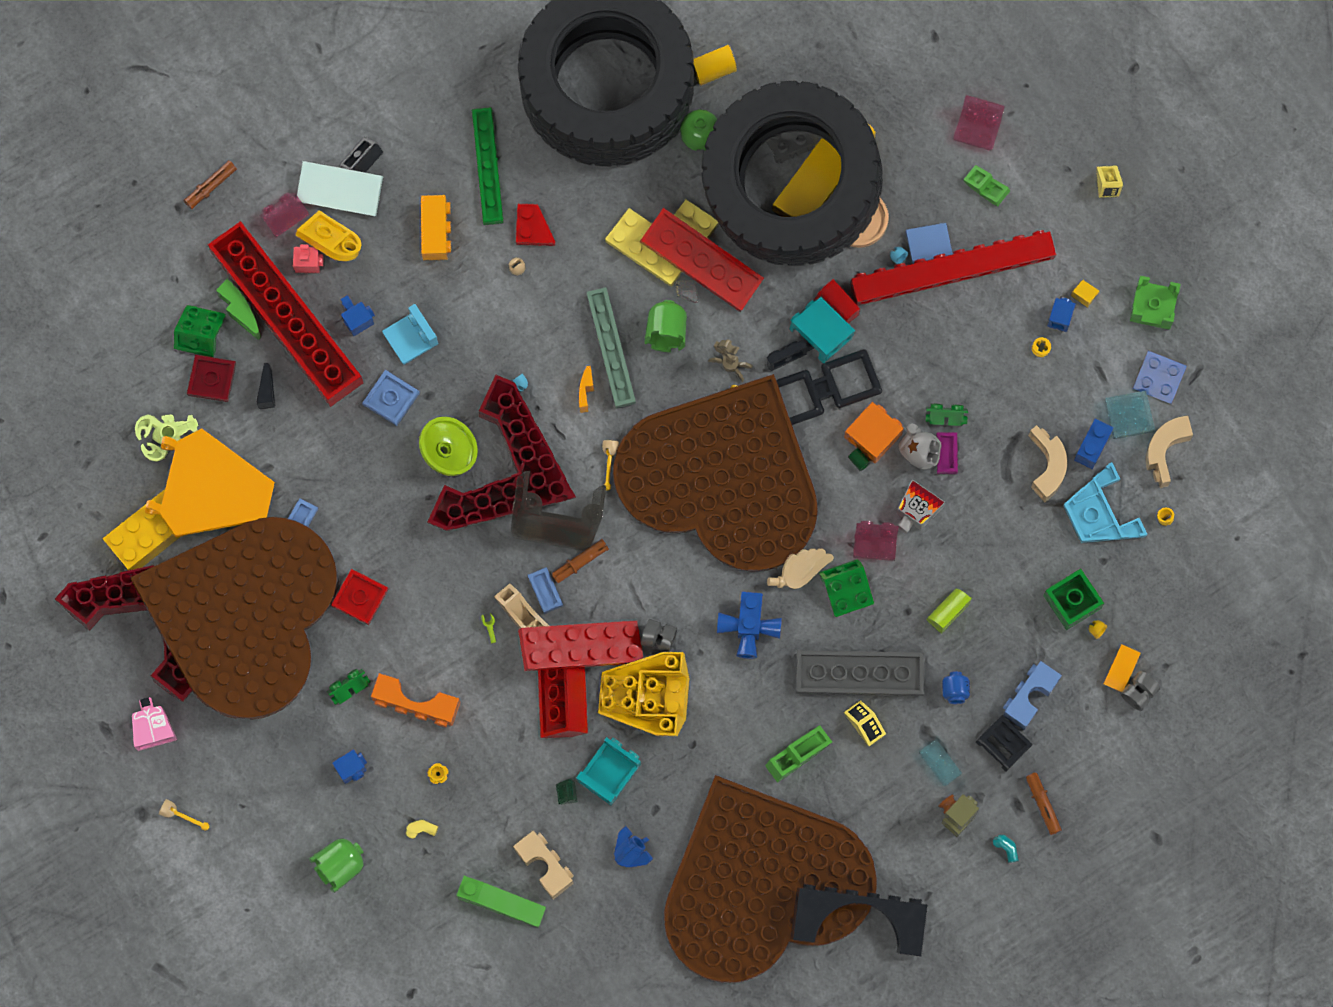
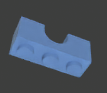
[1003,661,1062,730]

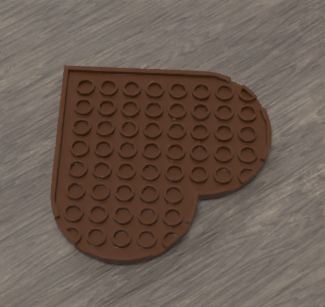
[613,374,817,571]
[131,517,337,720]
[664,775,877,983]

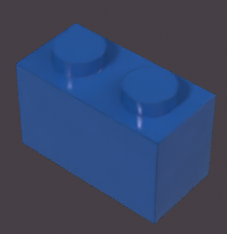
[1074,419,1114,470]

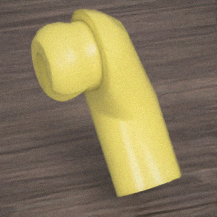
[406,820,439,838]

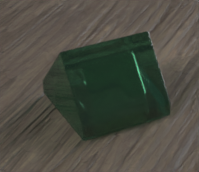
[556,779,578,805]

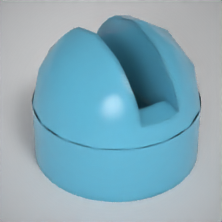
[890,247,908,264]
[512,374,528,392]

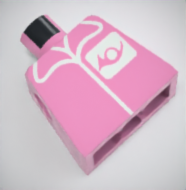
[132,698,177,751]

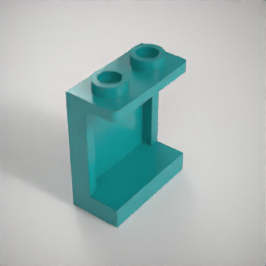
[789,297,855,364]
[576,737,641,806]

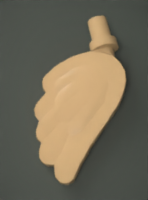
[767,548,834,589]

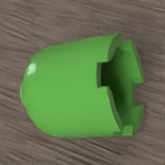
[644,300,687,352]
[309,838,364,893]

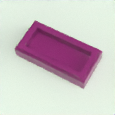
[936,432,958,474]

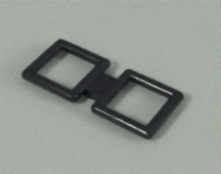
[776,349,882,425]

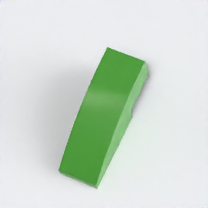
[216,279,261,340]
[765,725,832,783]

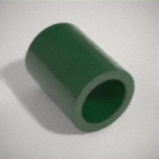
[848,448,871,471]

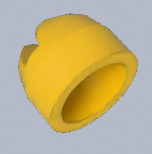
[1157,507,1174,526]
[1089,620,1107,639]

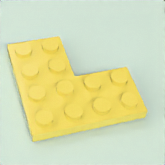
[605,200,719,287]

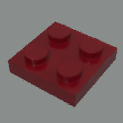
[187,355,236,402]

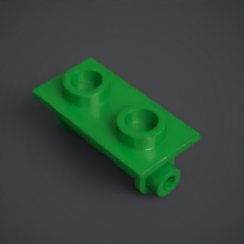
[925,403,968,426]
[326,669,371,705]

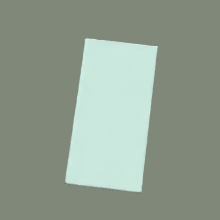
[296,161,383,216]

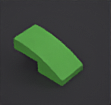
[964,165,1010,207]

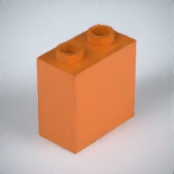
[844,402,904,464]

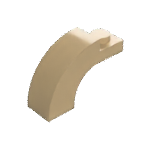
[494,584,549,628]

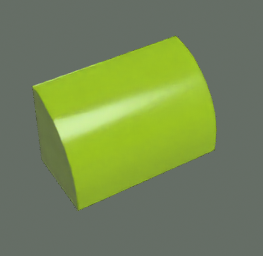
[926,588,972,634]

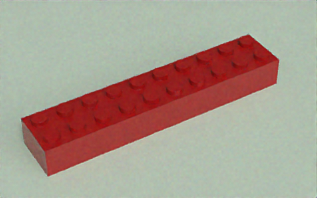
[208,221,364,407]

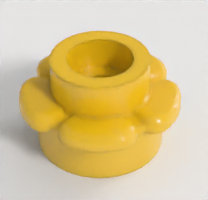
[427,763,448,784]

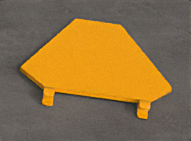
[145,428,275,537]

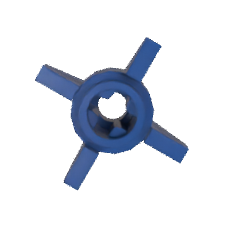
[614,826,653,867]

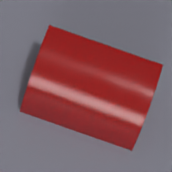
[814,279,860,324]

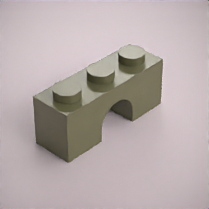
[941,794,979,837]

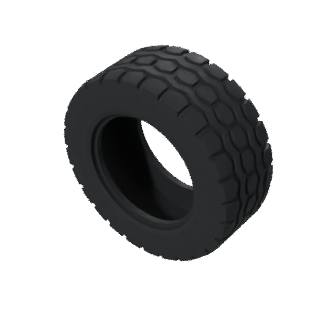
[518,0,694,167]
[701,80,883,266]

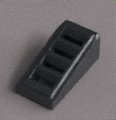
[256,363,275,409]

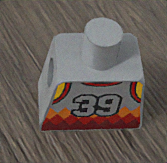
[897,480,945,533]

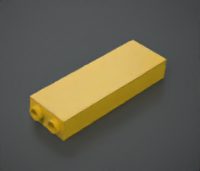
[772,124,876,217]

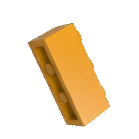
[421,195,451,260]

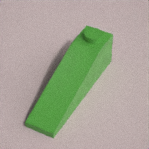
[456,876,546,928]

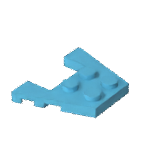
[1063,462,1147,543]

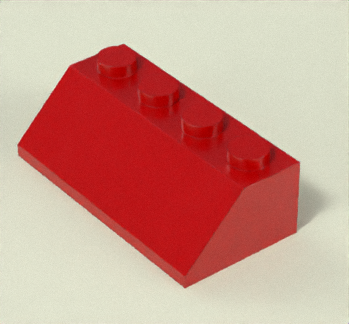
[538,667,588,738]

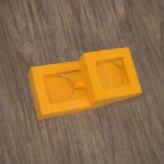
[579,366,594,413]
[1103,644,1141,692]

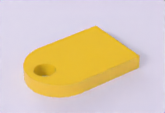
[296,210,362,261]

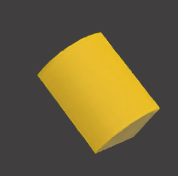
[694,45,737,86]

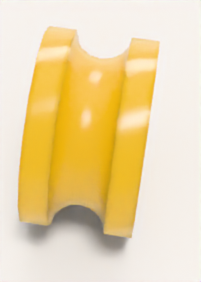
[1031,337,1051,357]

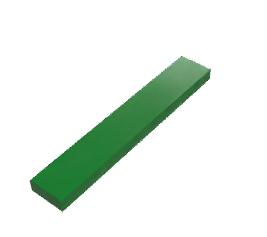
[472,107,504,225]

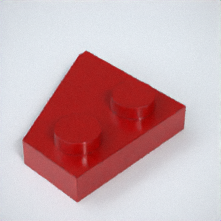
[516,204,555,246]

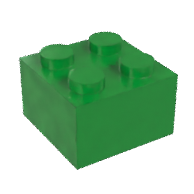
[1043,569,1104,631]

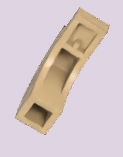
[1146,416,1193,488]
[1029,425,1067,502]

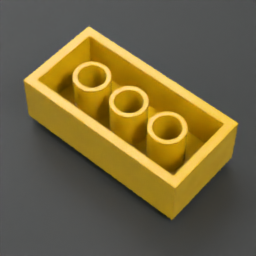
[102,489,181,570]

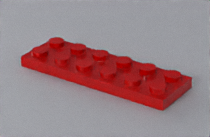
[640,208,764,312]
[518,621,643,671]

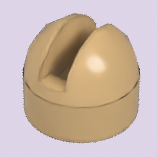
[509,258,525,275]

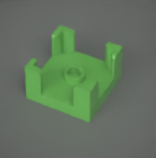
[1130,275,1181,330]

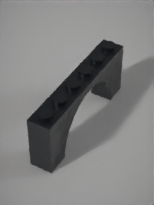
[791,884,928,957]

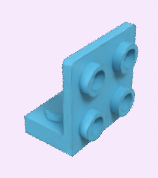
[383,304,438,365]

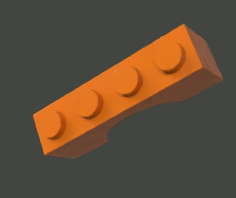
[371,673,461,727]

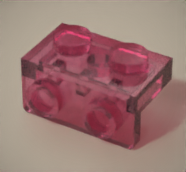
[259,192,310,237]

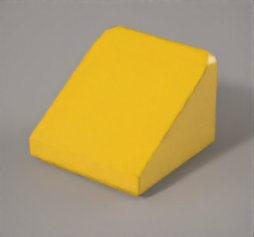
[1071,280,1100,308]

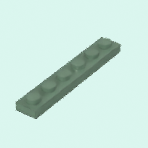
[586,287,636,409]

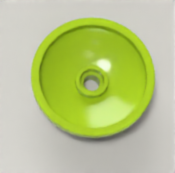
[419,417,478,476]

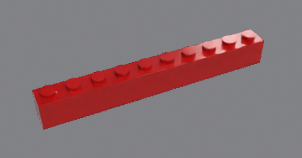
[850,230,1056,306]

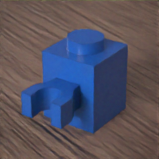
[341,295,375,337]

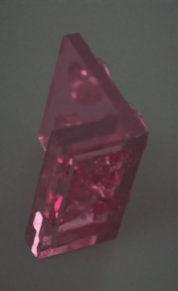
[953,95,1005,151]
[853,521,899,561]

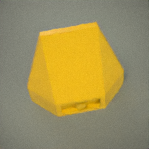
[598,652,689,736]

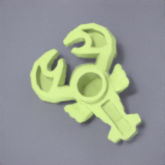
[135,415,198,462]

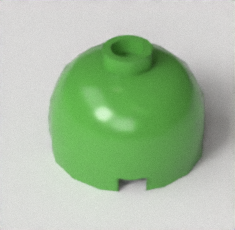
[680,109,717,151]

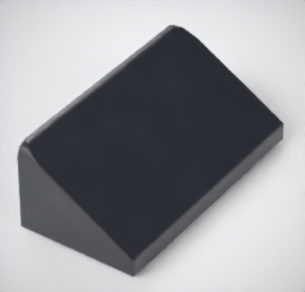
[339,137,383,173]

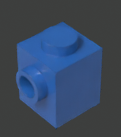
[1047,297,1076,332]
[332,749,367,784]

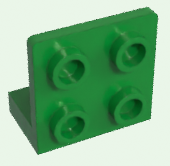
[174,305,226,357]
[819,559,874,617]

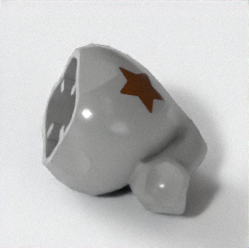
[898,423,941,469]

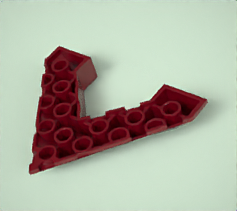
[427,374,576,531]
[55,565,192,702]

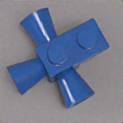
[717,592,782,659]

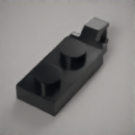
[766,338,814,372]

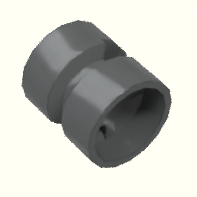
[641,619,677,652]
[1120,671,1161,711]

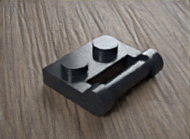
[975,715,1033,772]

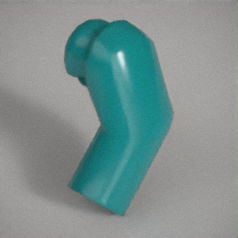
[993,834,1019,863]

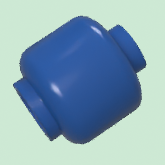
[942,672,970,704]

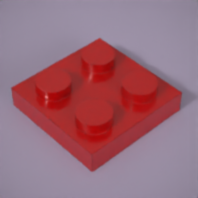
[331,569,389,625]

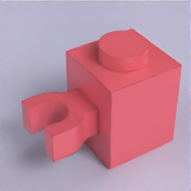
[293,245,324,273]

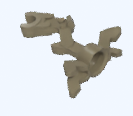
[708,339,753,382]

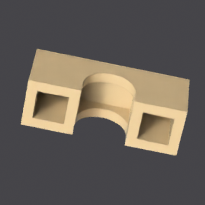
[513,830,574,899]

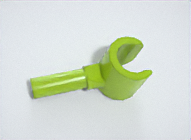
[481,613,496,643]

